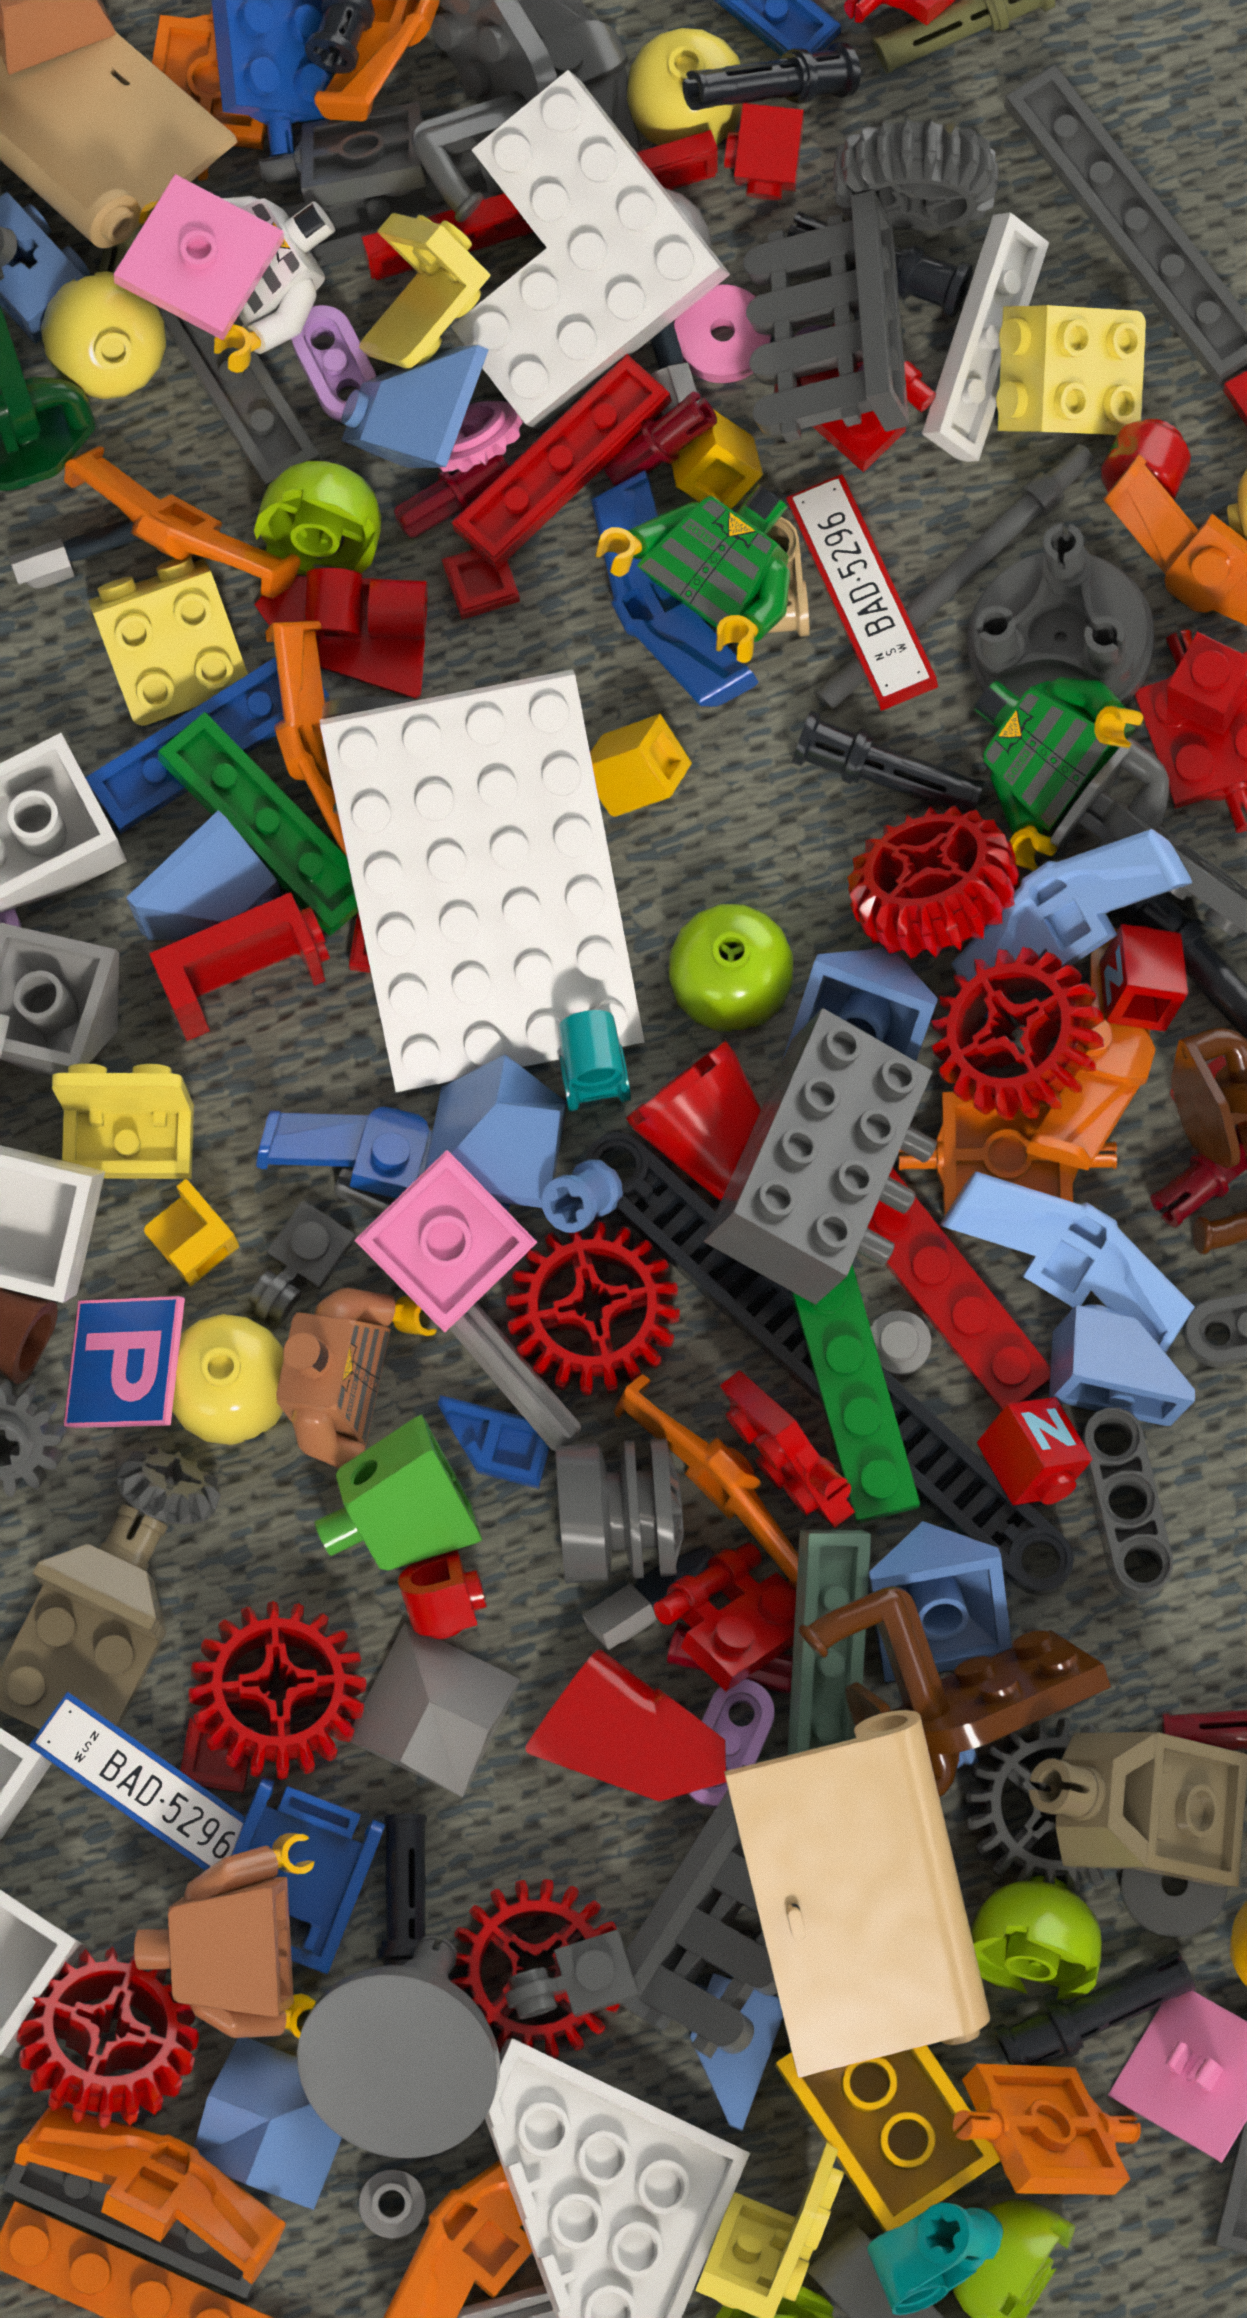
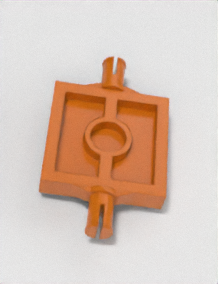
[152,6,267,181]
[898,1091,1117,1216]
[953,2064,1141,2195]

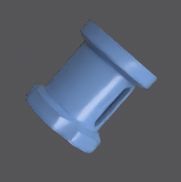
[541,1159,623,1233]

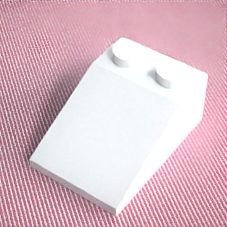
[0,733,127,913]

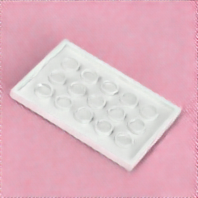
[319,669,644,1092]

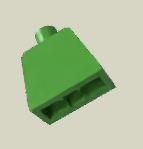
[314,1415,483,1571]

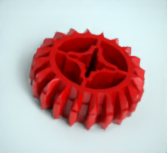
[847,806,1020,959]
[931,947,1104,1121]
[506,1222,680,1396]
[188,1601,366,1780]
[450,1879,620,2059]
[16,1946,199,2129]

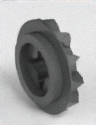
[117,1447,221,1524]

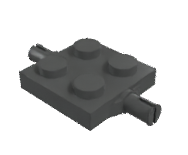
[259,101,427,208]

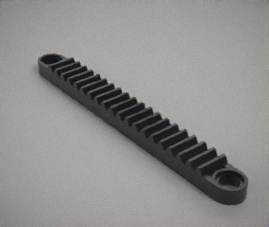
[585,1132,1074,1596]

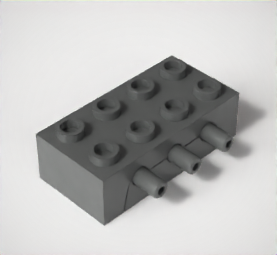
[703,1008,937,1305]

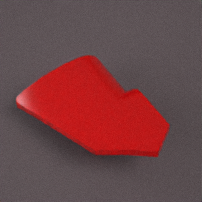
[254,568,428,699]
[525,1649,727,1802]

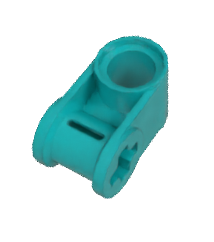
[558,1010,631,1112]
[867,2202,1003,2315]

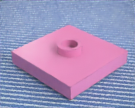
[113,174,284,340]
[354,1150,537,1332]

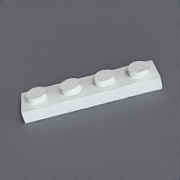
[922,212,1049,462]

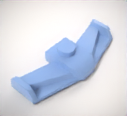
[951,829,1192,1018]
[940,1171,1195,1353]

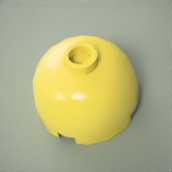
[627,28,743,146]
[41,271,166,399]
[172,1314,284,1445]

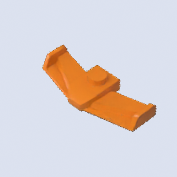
[314,0,440,122]
[64,446,301,598]
[1103,455,1247,626]
[265,621,347,857]
[1026,928,1156,1171]
[614,1374,799,1591]
[14,2106,286,2285]
[383,2159,532,2318]

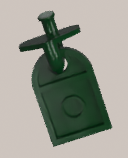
[0,305,96,491]

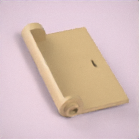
[0,31,237,248]
[724,1710,990,2078]

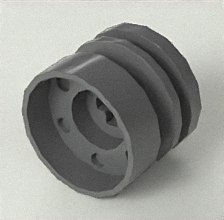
[556,1438,684,1584]

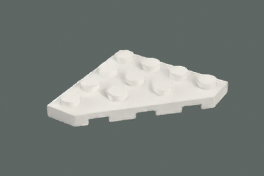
[485,2038,750,2318]

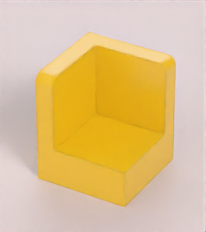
[671,409,763,509]
[590,714,692,817]
[144,1179,240,1287]

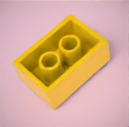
[775,2045,1000,2233]

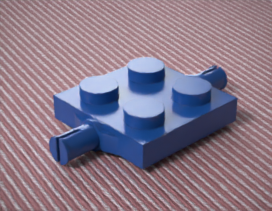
[211,0,333,157]

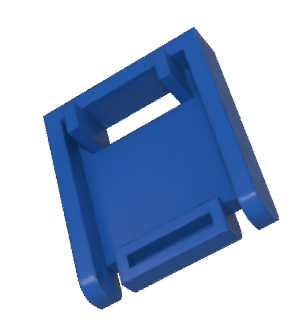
[230,1776,385,1975]

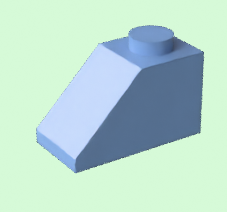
[1049,1305,1195,1426]
[690,1973,783,2131]

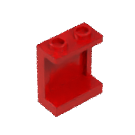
[149,892,330,1041]

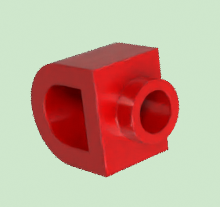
[398,1549,487,1639]

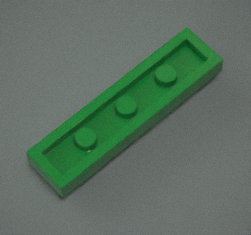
[158,712,359,936]
[791,1264,920,1524]

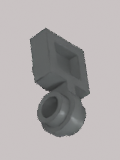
[248,1200,356,1323]
[505,1930,640,2019]

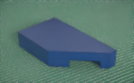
[438,1395,550,1489]

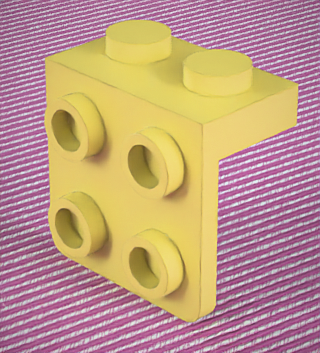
[359,213,491,369]
[996,305,1146,435]
[88,556,248,726]
[52,1064,194,1179]
[695,2141,844,2318]

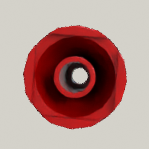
[625,1040,761,1201]

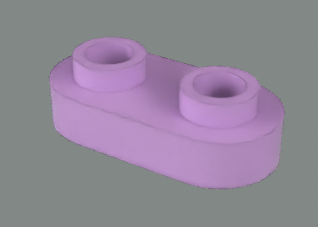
[292,305,377,423]
[688,1679,774,1808]

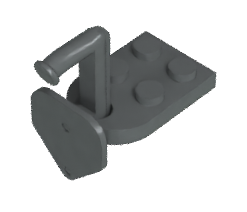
[411,0,557,222]
[1015,737,1247,937]

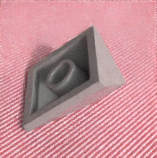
[0,922,119,1076]
[350,1623,521,1798]

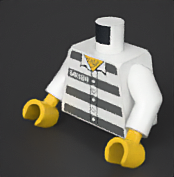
[139,196,335,373]

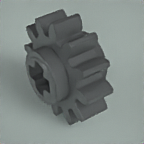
[0,1378,67,1497]

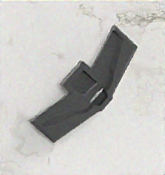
[518,0,642,152]

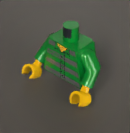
[595,484,790,663]
[974,677,1143,871]

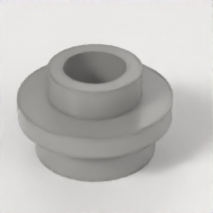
[359,2170,426,2238]

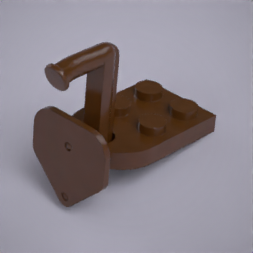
[1171,1027,1247,1255]
[799,1586,1111,1798]

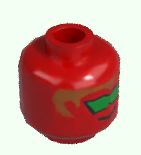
[1101,419,1191,500]

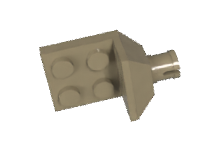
[0,1504,168,1730]
[1029,1732,1247,1887]

